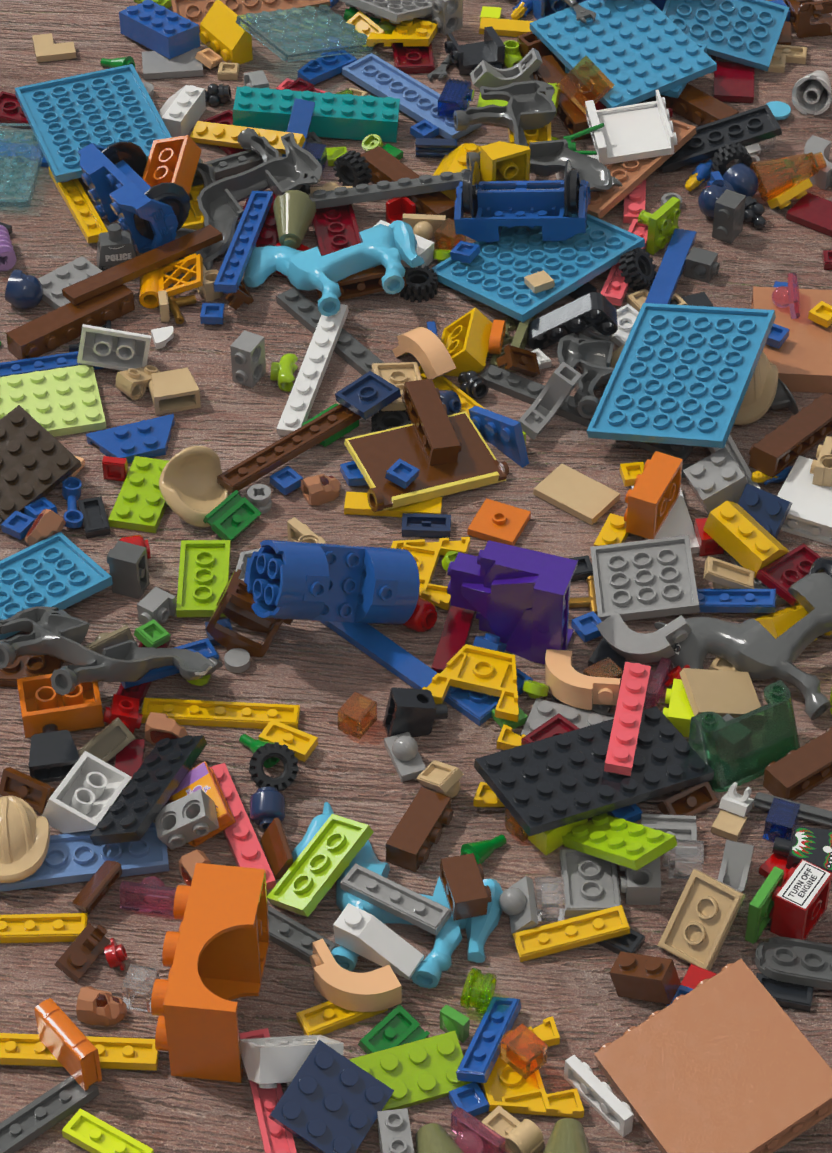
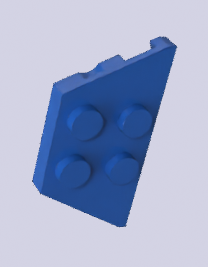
[86,414,175,463]

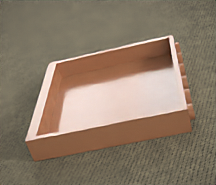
[751,286,832,394]
[594,959,832,1153]

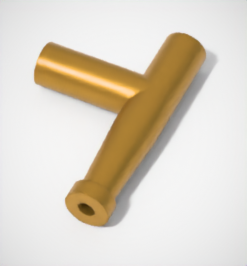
[168,295,197,324]
[569,576,598,616]

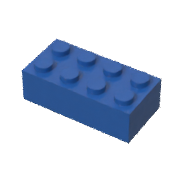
[119,0,200,59]

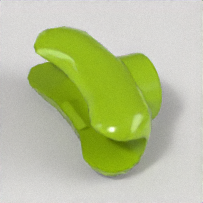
[504,40,523,68]
[270,353,298,392]

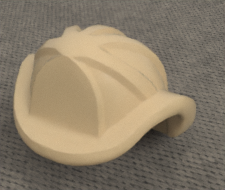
[734,351,778,425]
[159,446,230,527]
[0,796,50,883]

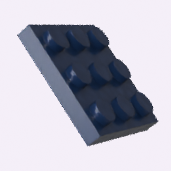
[269,1040,394,1153]

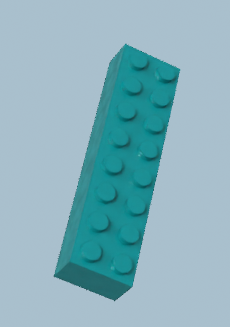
[233,86,400,143]

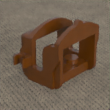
[783,0,832,38]
[206,569,294,657]

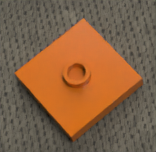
[467,498,531,546]

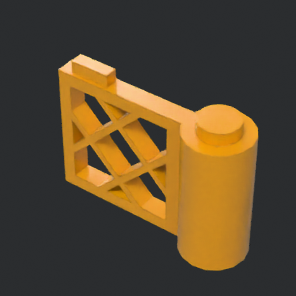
[139,253,203,309]

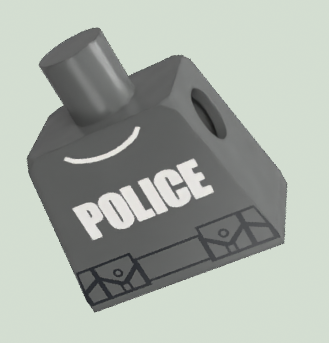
[96,223,138,271]

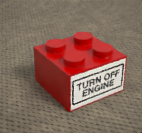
[769,859,832,940]

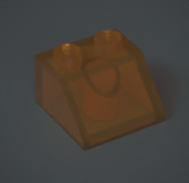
[555,56,614,114]

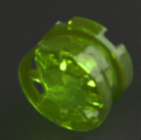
[460,968,497,1014]

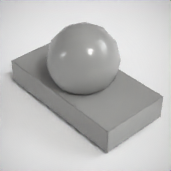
[384,732,426,782]
[499,876,538,935]

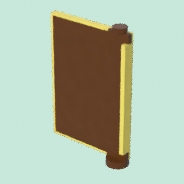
[344,411,509,512]

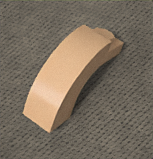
[392,327,456,380]
[545,649,620,710]
[310,939,402,1012]

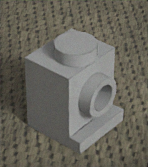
[243,70,269,88]
[137,587,176,625]

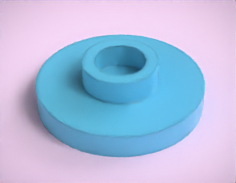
[765,101,791,120]

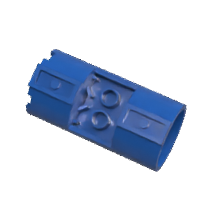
[244,540,420,625]

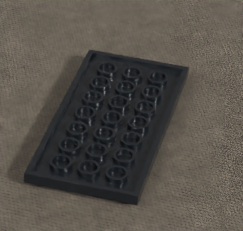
[474,706,715,836]

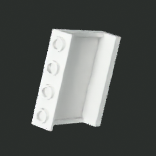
[585,90,677,165]
[777,456,832,546]

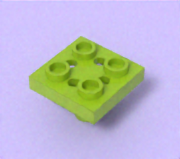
[638,197,681,255]

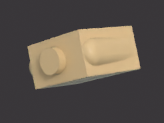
[148,367,201,415]

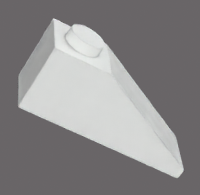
[333,903,424,980]

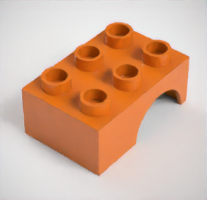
[151,863,270,1083]

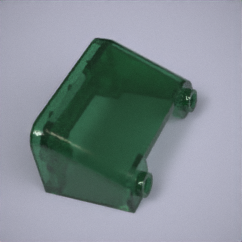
[688,680,800,792]

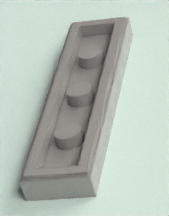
[340,863,451,935]

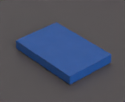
[444,668,533,726]

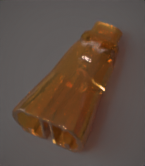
[750,152,827,201]

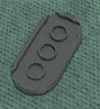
[755,937,832,990]

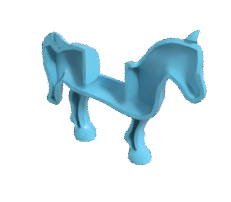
[243,220,425,317]
[291,802,503,989]

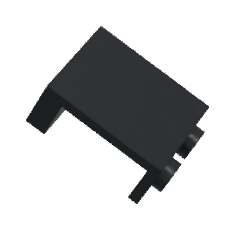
[444,26,505,70]

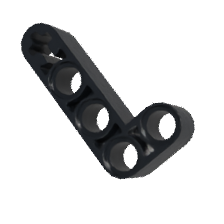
[528,292,618,350]

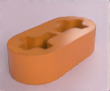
[489,319,506,354]

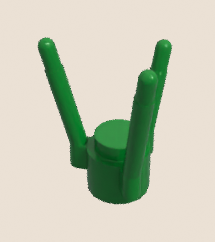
[563,123,605,155]

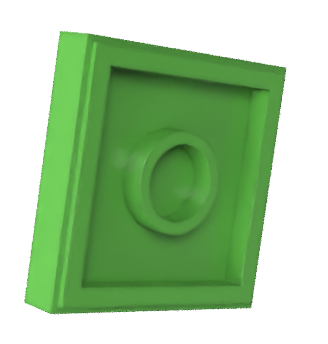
[745,866,784,944]

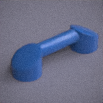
[62,477,83,528]

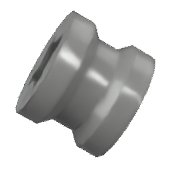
[247,484,272,514]

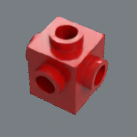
[103,694,143,734]

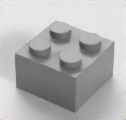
[683,447,748,515]

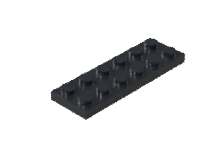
[660,104,782,173]
[90,735,207,845]

